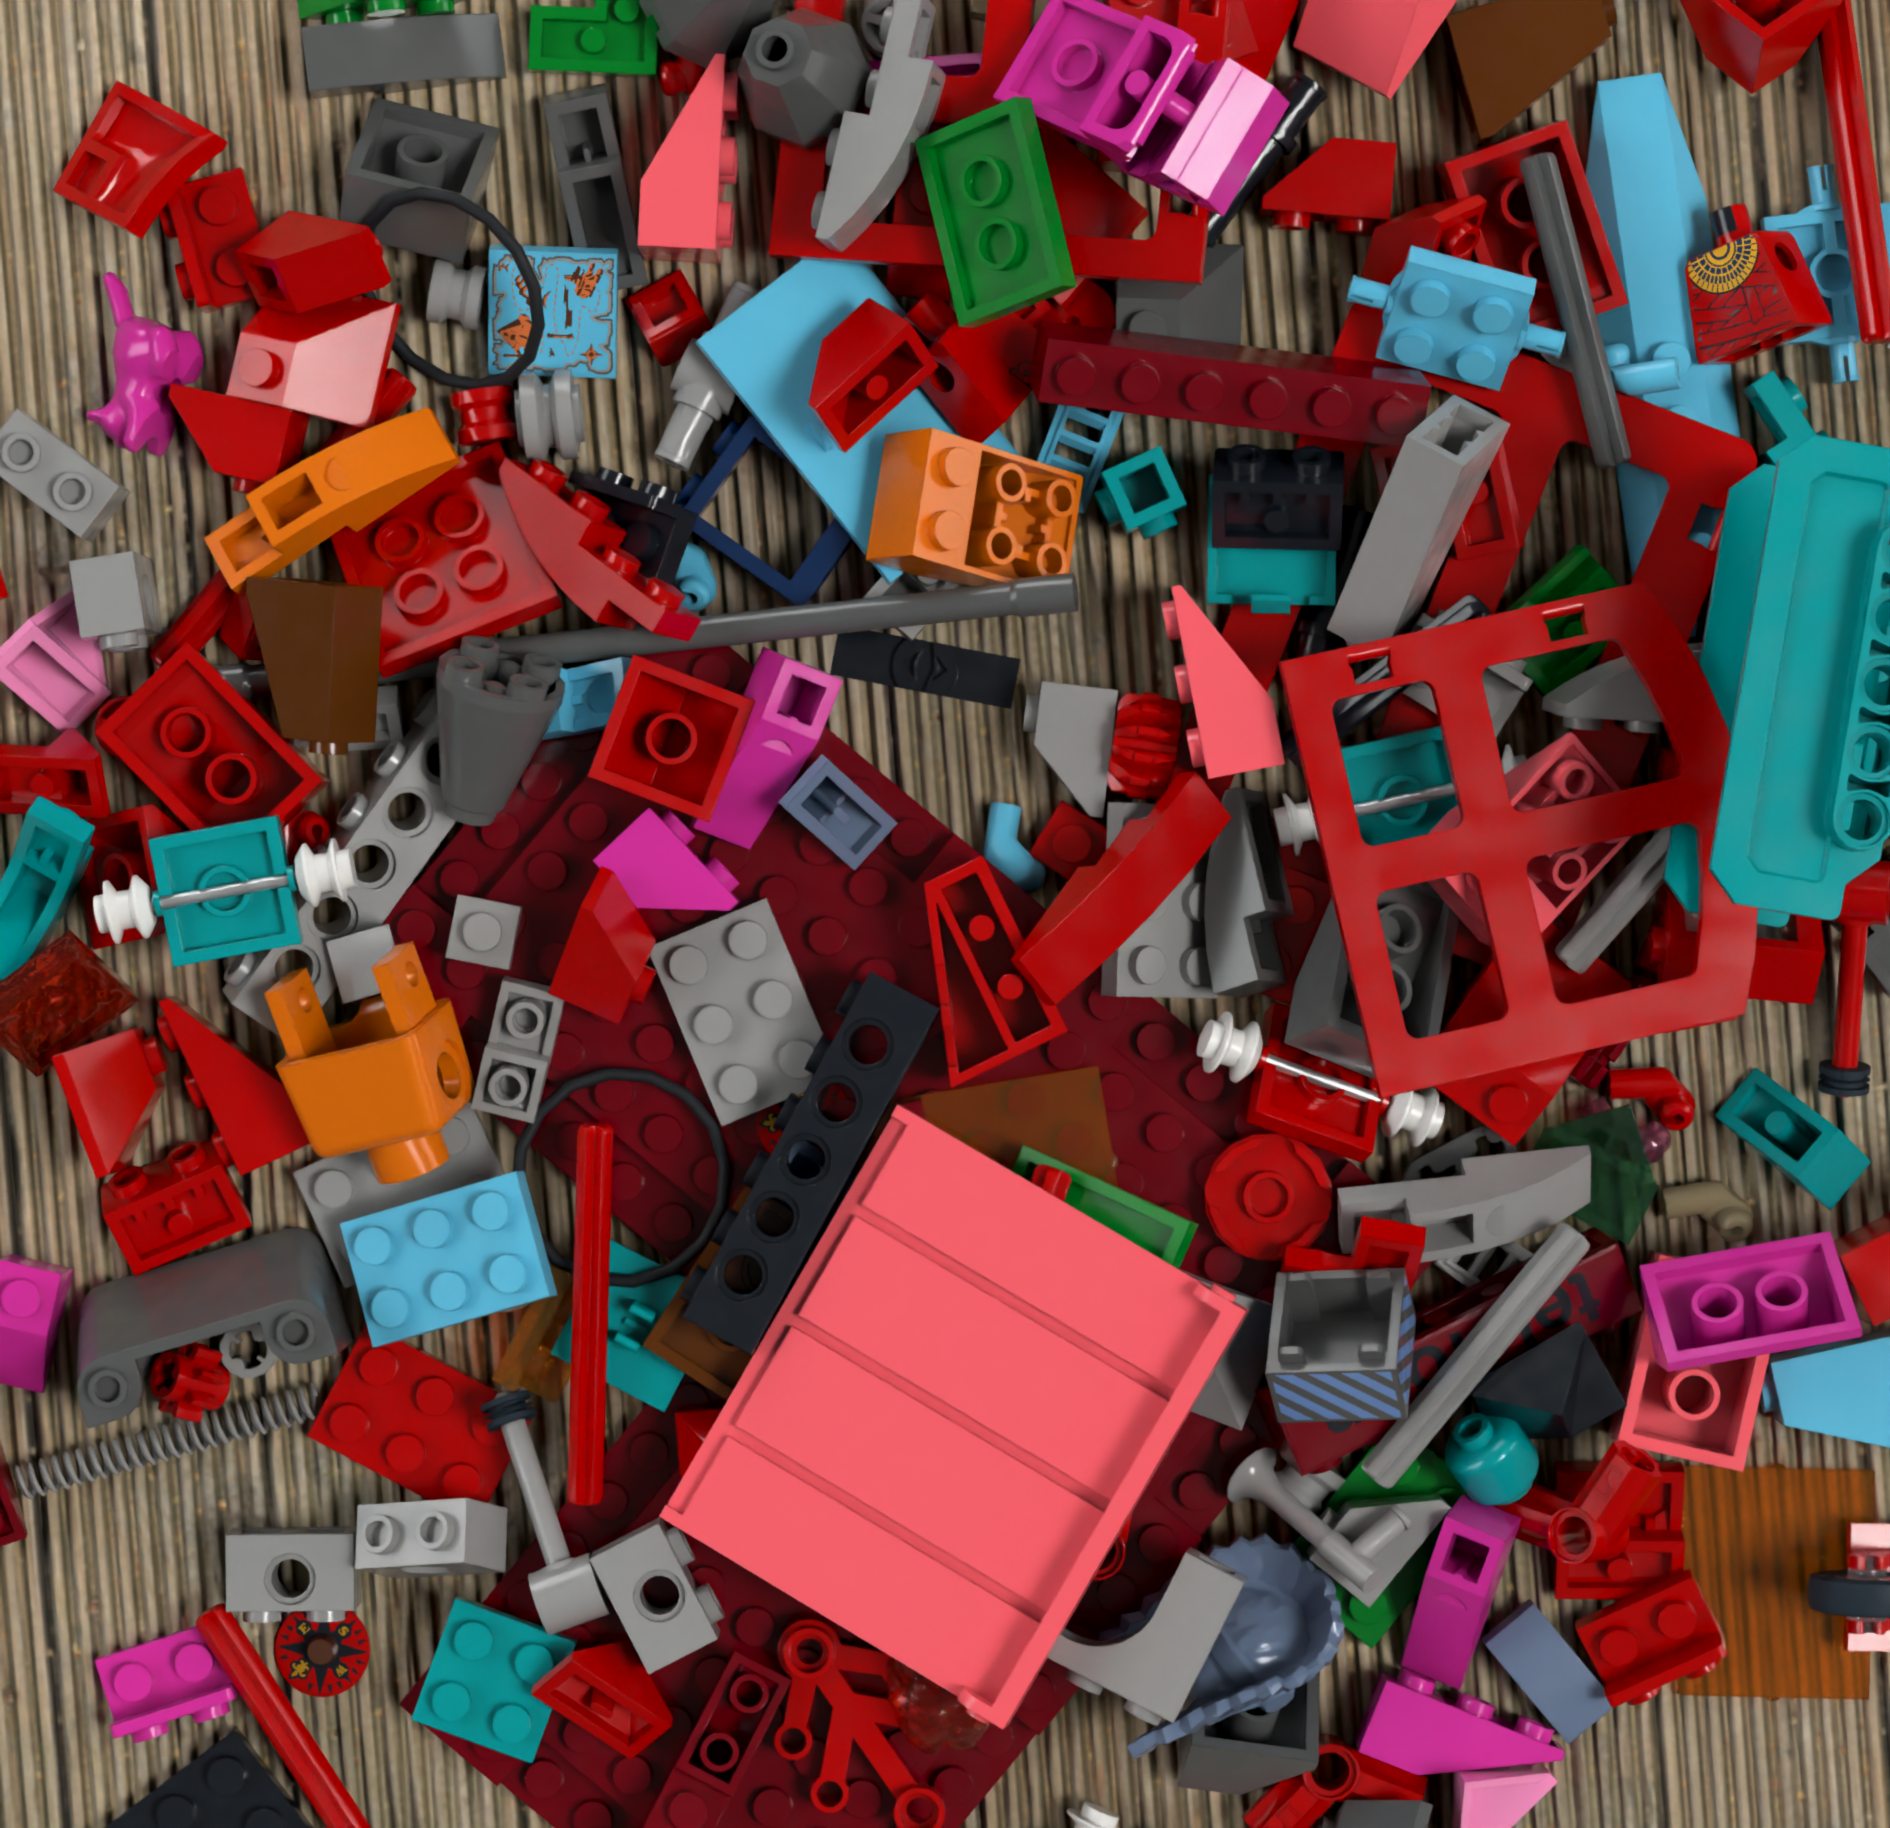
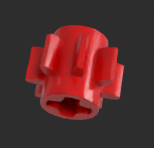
[150,1342,230,1423]

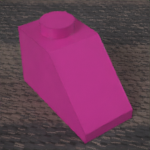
[0,1254,74,1393]

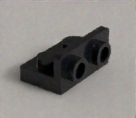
[1212,444,1344,551]
[568,466,698,585]

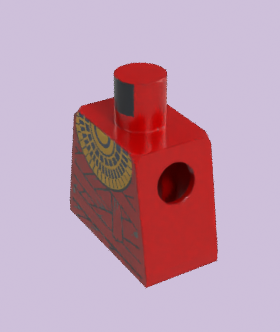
[1685,204,1832,365]

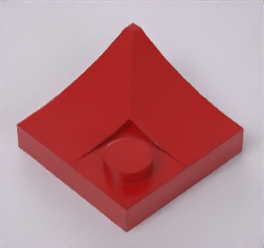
[52,81,228,239]

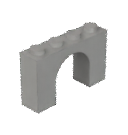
[1048,1547,1248,1726]

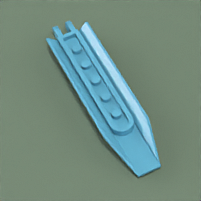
[1585,72,1741,638]

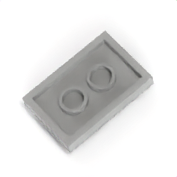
[1101,802,1218,998]
[650,898,824,1127]
[293,1099,506,1289]

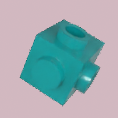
[1094,446,1187,540]

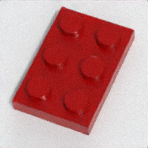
[307,1324,537,1503]

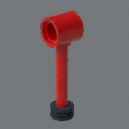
[1818,861,1890,1098]

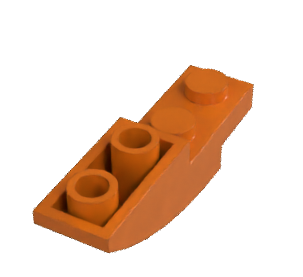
[204,407,461,596]

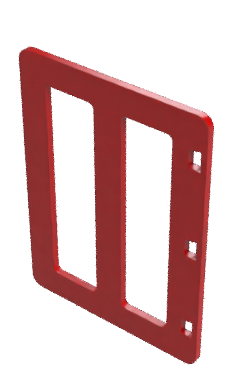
[1155,303,1757,965]

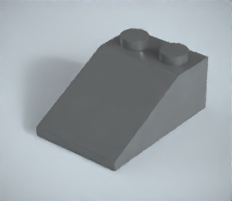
[1284,882,1459,1079]

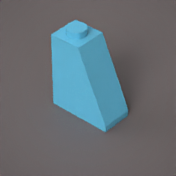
[1759,1329,1890,1448]

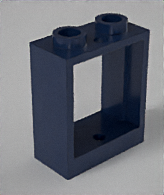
[675,414,853,606]

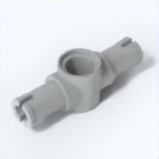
[654,282,760,472]

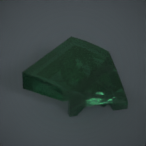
[1532,1103,1658,1245]

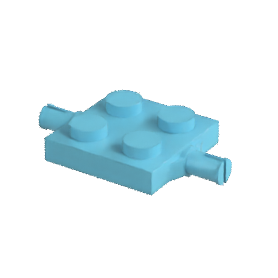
[1760,164,1890,384]
[1346,245,1566,391]

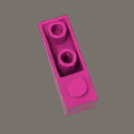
[690,647,843,850]
[1401,1494,1522,1690]
[1353,1668,1566,1776]

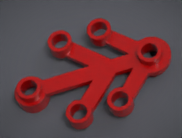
[774,1618,955,1828]

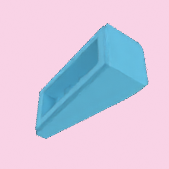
[1037,404,1125,515]

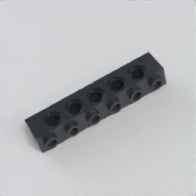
[679,971,941,1355]

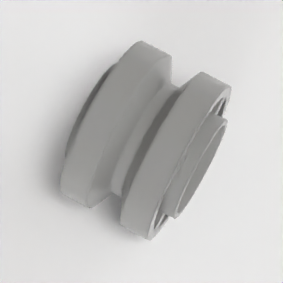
[514,369,585,463]

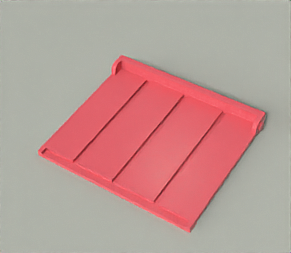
[659,1104,1249,1730]

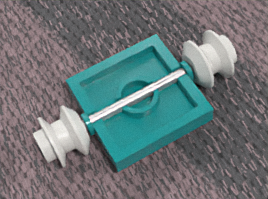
[1272,725,1527,856]
[93,814,357,967]

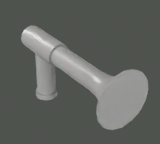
[1227,1448,1412,1593]

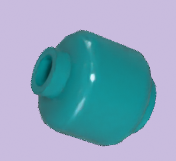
[1444,1412,1539,1506]

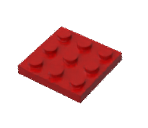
[330,441,563,679]

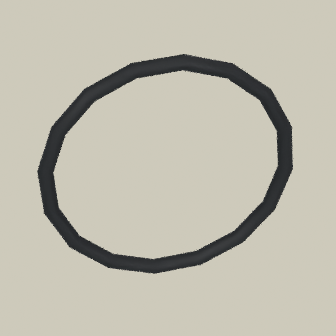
[361,186,545,390]
[513,1067,732,1288]

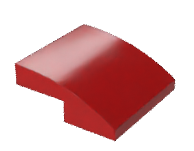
[1039,132,1149,310]
[1553,1461,1685,1600]

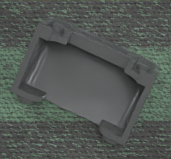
[77,1227,355,1429]

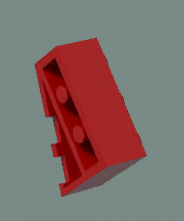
[924,855,1068,1088]

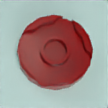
[1204,1133,1332,1261]

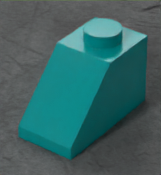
[1715,1067,1871,1210]

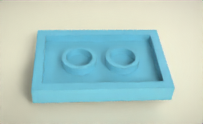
[340,1171,558,1348]

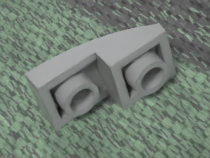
[471,975,565,1124]

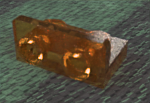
[492,1264,573,1402]

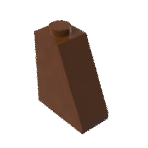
[1440,0,1617,148]
[246,577,383,755]

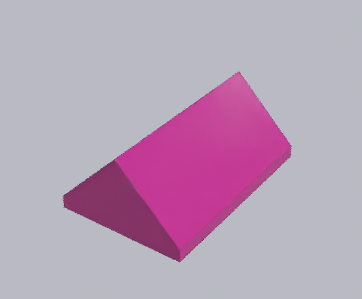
[1639,1231,1862,1372]

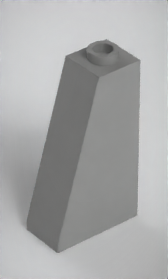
[1327,394,1510,659]

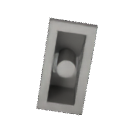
[1022,681,1118,819]
[1305,1493,1451,1608]

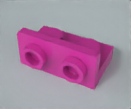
[95,1625,239,1743]

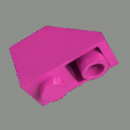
[593,807,741,911]

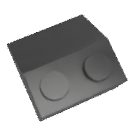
[339,97,500,264]

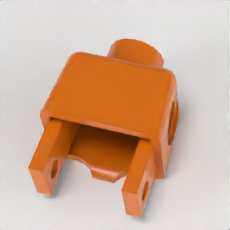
[264,941,476,1184]

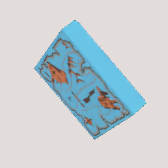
[488,244,619,379]

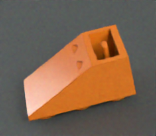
[866,428,1084,586]

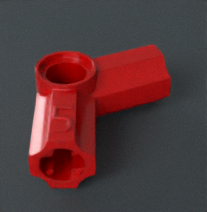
[1494,1441,1663,1565]
[1242,1733,1428,1828]

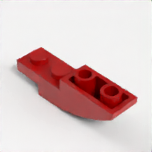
[499,458,701,642]

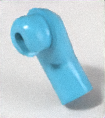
[1604,343,1682,396]
[674,542,717,612]
[983,802,1046,893]

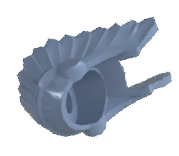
[1098,1533,1345,1759]

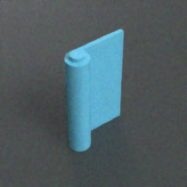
[696,259,1020,585]

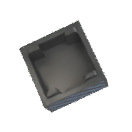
[1265,1268,1416,1423]

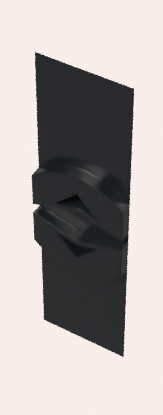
[830,631,1020,709]

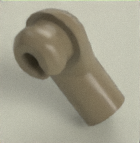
[1661,1180,1753,1242]

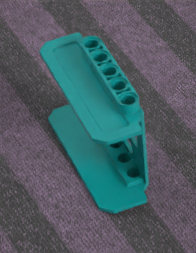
[1663,435,1890,928]

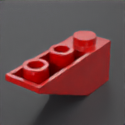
[156,996,310,1176]

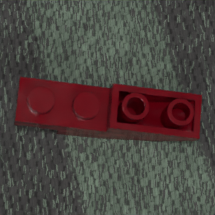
[641,1651,792,1828]

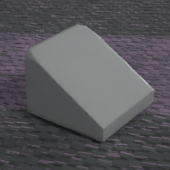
[325,923,395,1004]

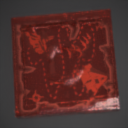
[0,930,139,1077]

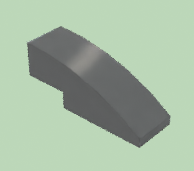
[301,13,507,99]
[543,83,648,290]
[1204,787,1295,998]

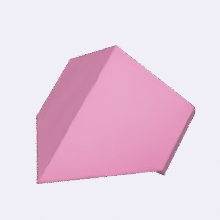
[0,590,112,733]
[1452,1763,1558,1828]

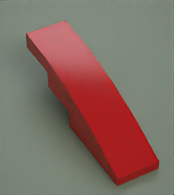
[1011,771,1232,1006]

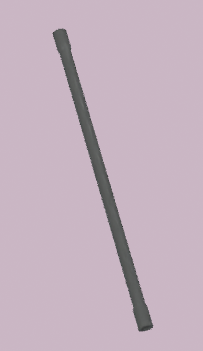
[214,572,1078,700]

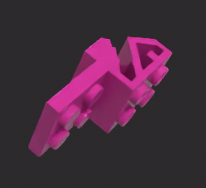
[993,0,1290,217]

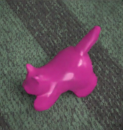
[86,272,204,457]

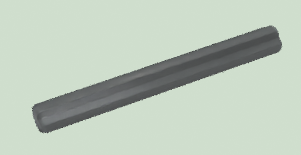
[1520,152,1631,468]

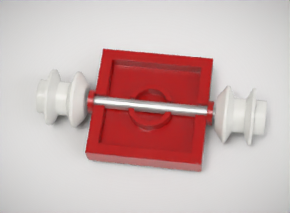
[1197,1001,1445,1163]

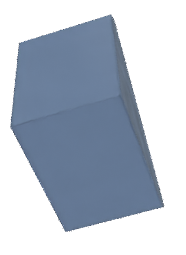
[778,754,898,871]

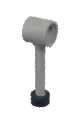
[480,1390,611,1635]

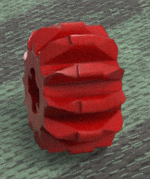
[1107,691,1182,800]

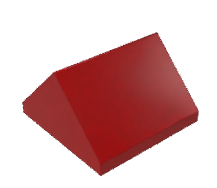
[587,654,755,822]

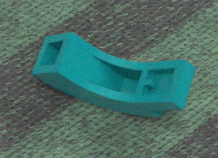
[0,795,96,1015]

